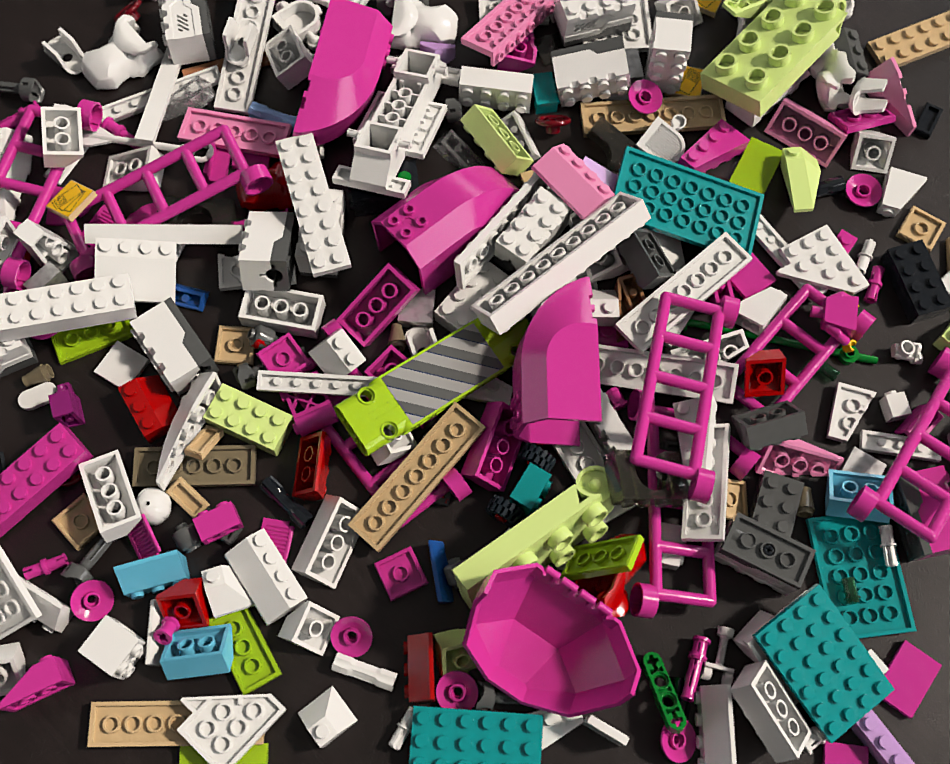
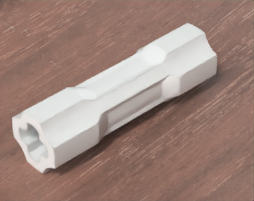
[331,652,398,692]

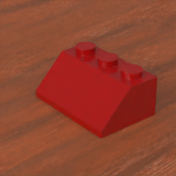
[118,375,178,443]
[292,431,331,501]
[403,632,435,703]

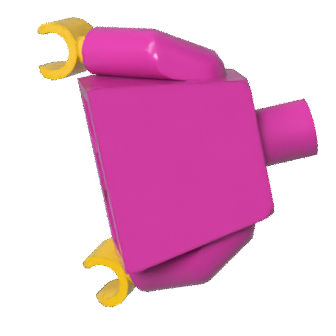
[810,291,859,353]

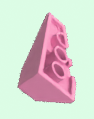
[866,57,917,137]
[755,439,845,477]

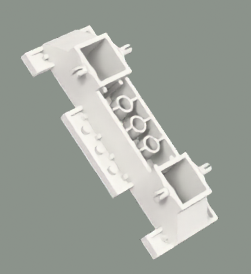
[332,48,461,199]

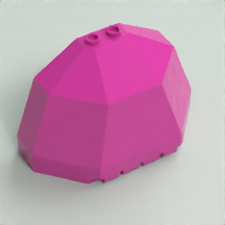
[462,563,641,718]

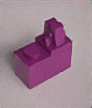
[48,382,86,428]

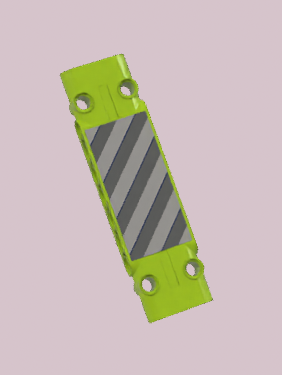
[334,317,530,456]

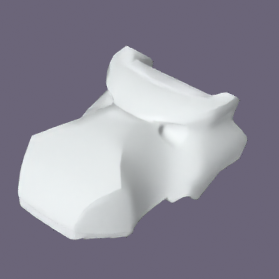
[386,0,458,50]
[81,14,164,90]
[808,44,856,112]

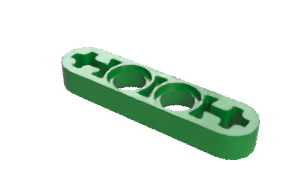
[642,652,687,734]

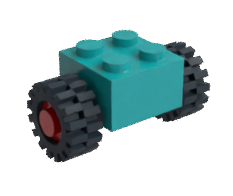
[485,442,556,528]

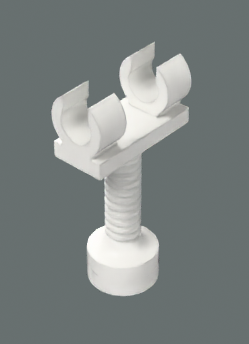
[701,626,735,684]

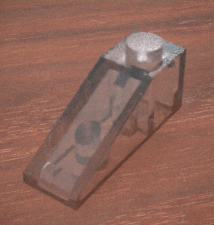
[163,76,216,121]
[432,129,487,170]

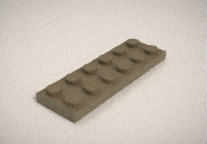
[132,445,257,489]

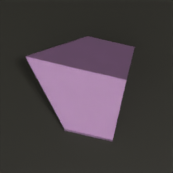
[420,41,455,64]

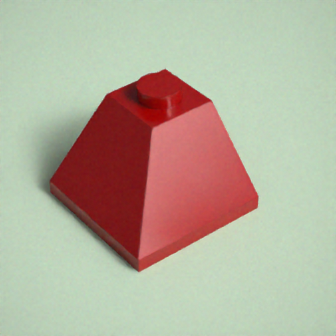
[744,349,786,398]
[155,577,209,629]

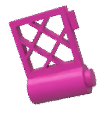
[279,370,339,437]

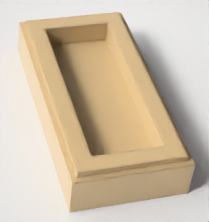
[184,425,224,460]
[165,477,210,518]

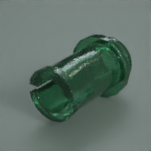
[817,360,840,382]
[841,577,861,605]

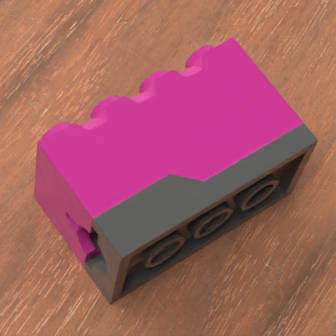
[893,465,950,562]

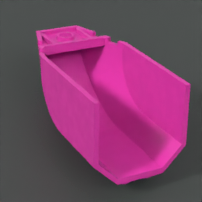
[292,0,394,146]
[371,166,520,295]
[510,277,602,447]

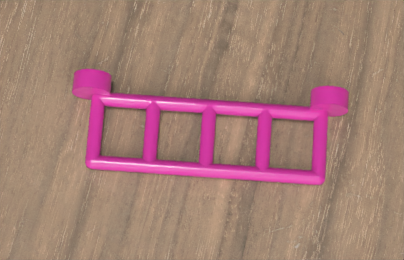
[0,99,103,291]
[63,124,273,281]
[716,284,877,481]
[630,291,741,504]
[292,318,472,528]
[846,347,950,543]
[627,389,717,619]

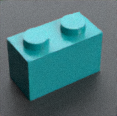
[532,71,560,114]

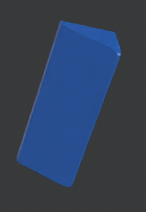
[175,284,209,312]
[428,540,454,605]

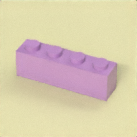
[851,710,915,764]

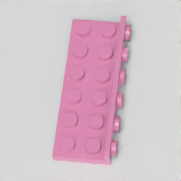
[461,0,555,66]

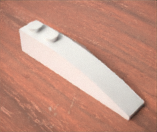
[0,127,33,221]
[156,372,222,491]

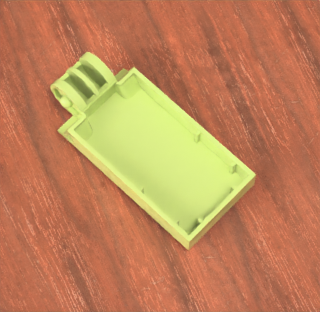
[700,0,848,117]
[452,465,615,609]

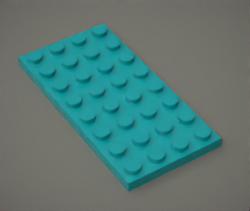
[613,146,764,256]

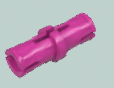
[864,265,885,304]
[23,553,69,580]

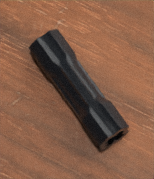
[787,176,846,205]
[259,475,314,530]

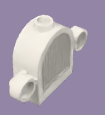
[271,0,322,51]
[634,114,686,163]

